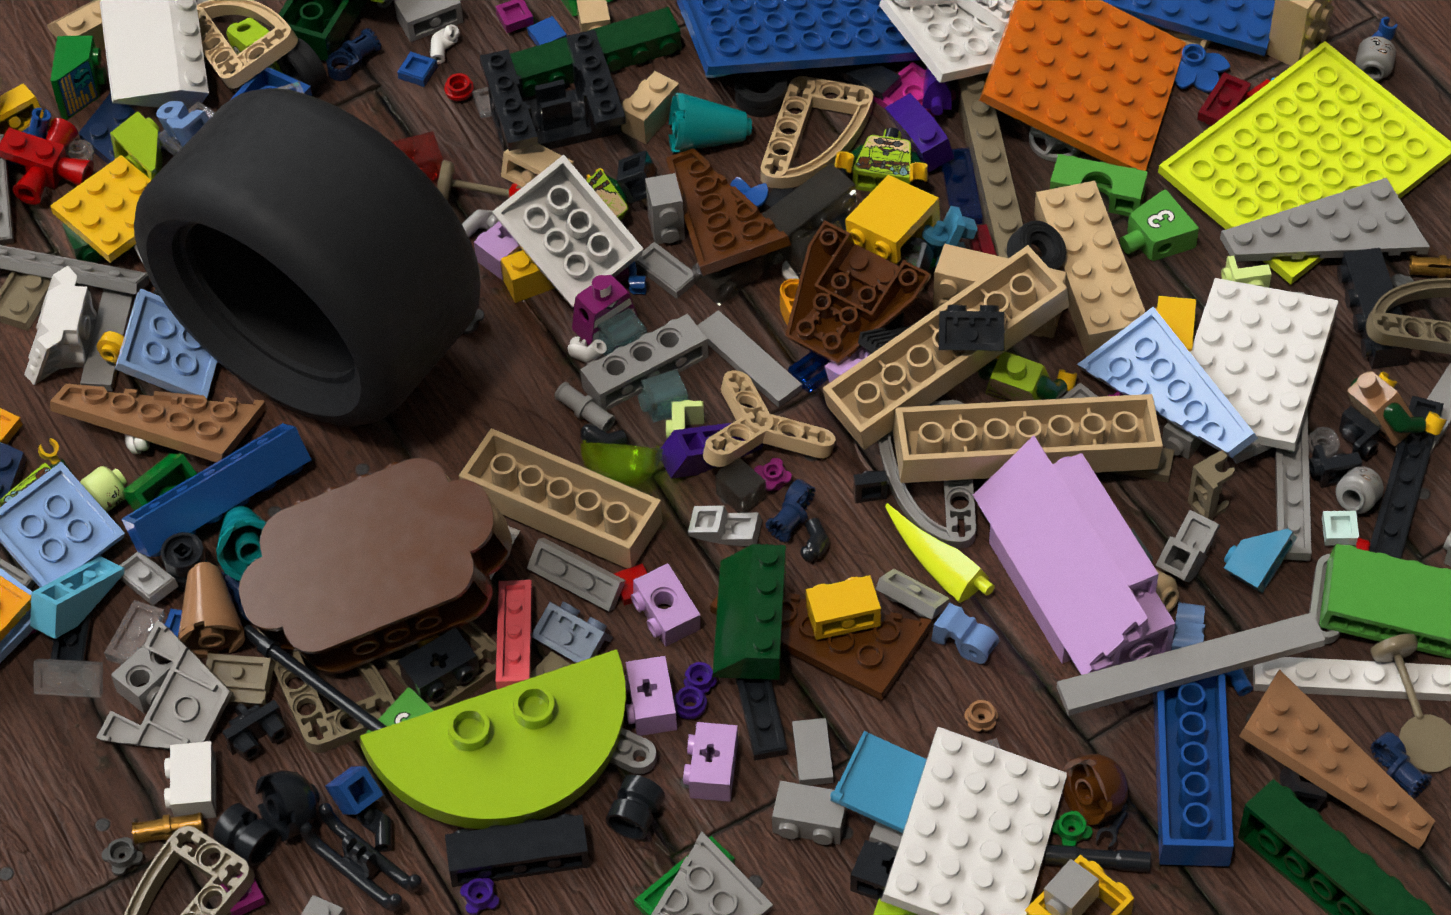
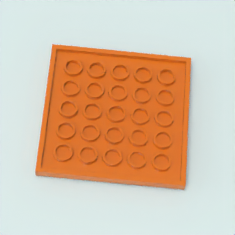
[979,0,1186,171]

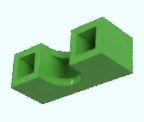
[1050,154,1148,216]

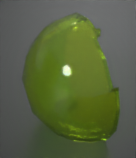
[581,440,663,486]

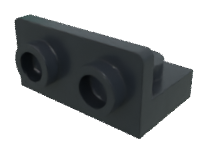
[939,305,1007,351]

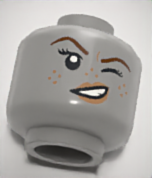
[1355,36,1396,81]
[1335,466,1384,514]

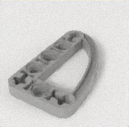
[878,400,976,549]

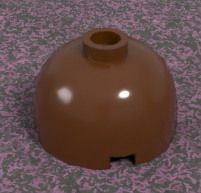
[1062,754,1128,825]

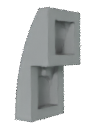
[688,505,762,546]

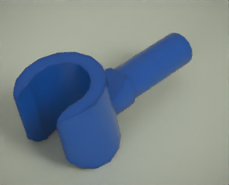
[1371,17,1398,40]
[628,261,647,294]

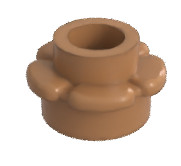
[964,700,998,732]

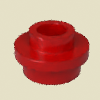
[444,73,474,101]

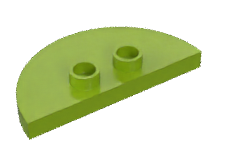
[360,649,626,829]

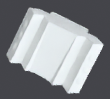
[24,266,97,385]

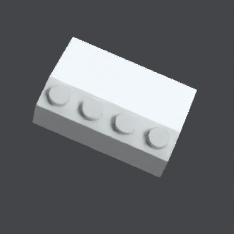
[100,0,209,111]
[492,155,644,308]

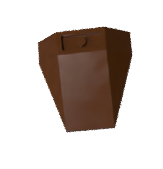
[785,220,931,365]

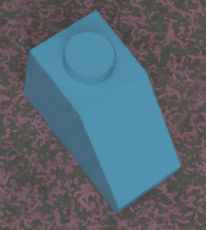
[1224,529,1297,593]

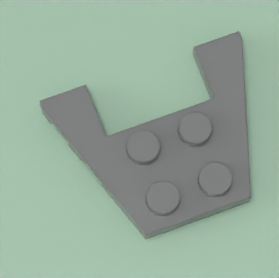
[96,620,233,750]

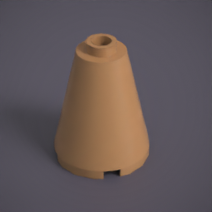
[178,562,245,658]

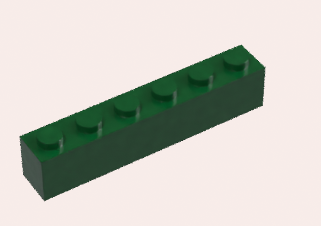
[510,7,682,98]

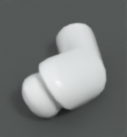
[567,336,607,364]

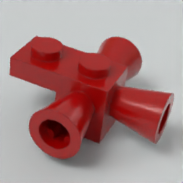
[0,118,94,205]

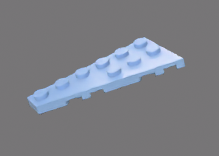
[1077,307,1258,458]

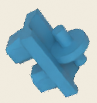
[922,206,977,266]

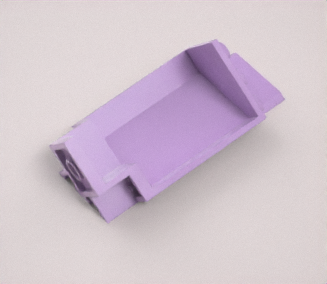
[973,435,1175,675]

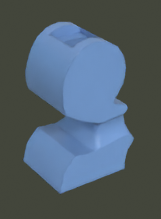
[156,101,209,147]
[1171,602,1205,650]
[931,603,1000,664]

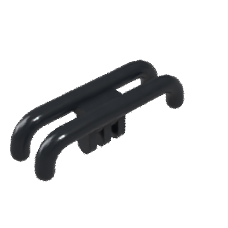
[299,803,422,912]

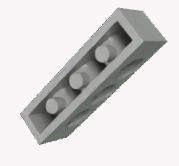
[580,314,708,411]

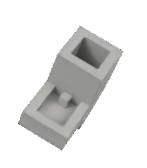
[1155,510,1221,582]

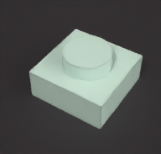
[1322,511,1359,546]

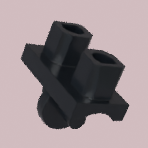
[223,700,288,761]

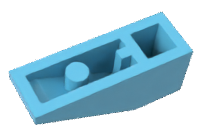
[30,556,125,639]

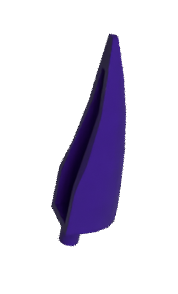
[922,66,952,115]

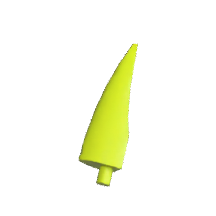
[885,503,995,603]

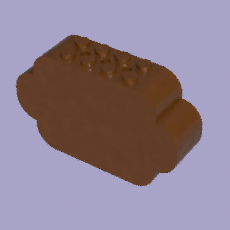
[239,458,512,674]

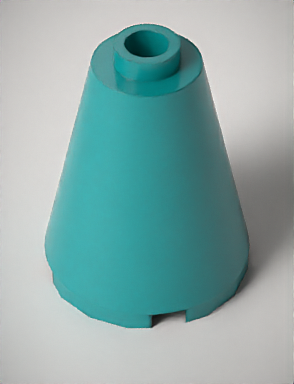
[668,93,752,153]
[216,506,267,581]

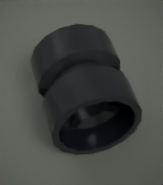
[161,532,207,592]
[605,775,665,840]
[213,803,279,867]

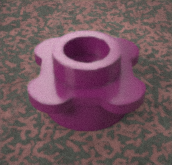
[754,458,792,491]

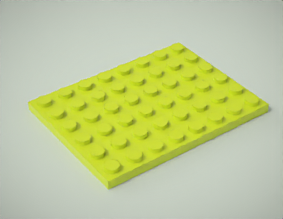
[1158,41,1451,284]

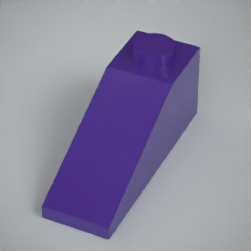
[885,93,954,173]
[657,423,764,478]

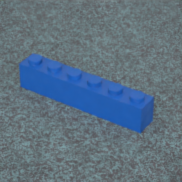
[121,423,311,557]

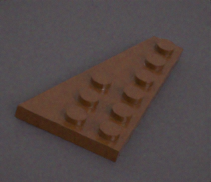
[666,148,791,276]
[710,593,932,700]

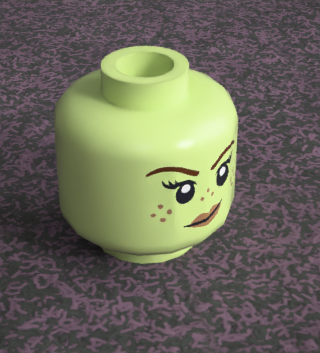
[80,466,127,513]

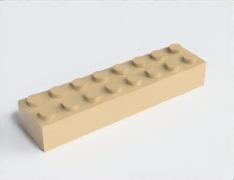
[823,245,1069,450]
[893,394,1163,483]

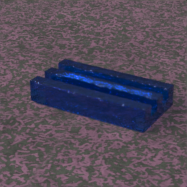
[788,351,831,393]

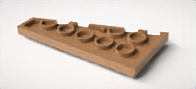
[50,384,266,462]
[1239,669,1435,849]

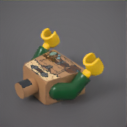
[1347,371,1447,447]

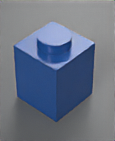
[325,766,384,815]

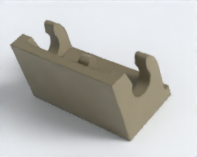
[1187,450,1235,521]

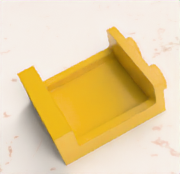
[845,175,940,264]

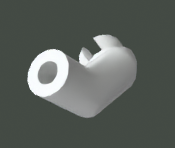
[430,24,460,64]
[125,435,150,454]

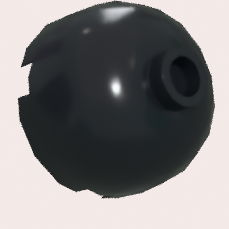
[255,770,320,842]

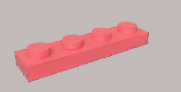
[496,580,533,689]

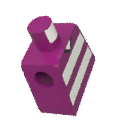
[572,275,638,346]

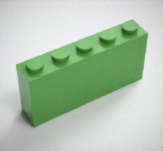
[1319,544,1451,658]

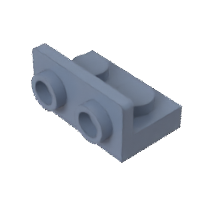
[532,601,613,663]

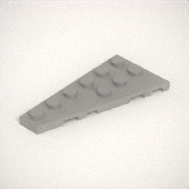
[1220,178,1430,262]
[651,831,773,915]

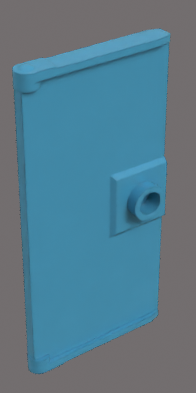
[830,731,927,833]

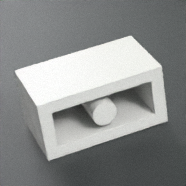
[164,741,217,819]

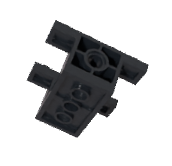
[479,29,626,154]

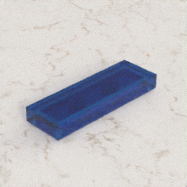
[941,147,983,224]

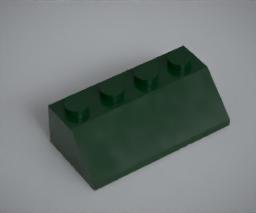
[713,544,786,680]

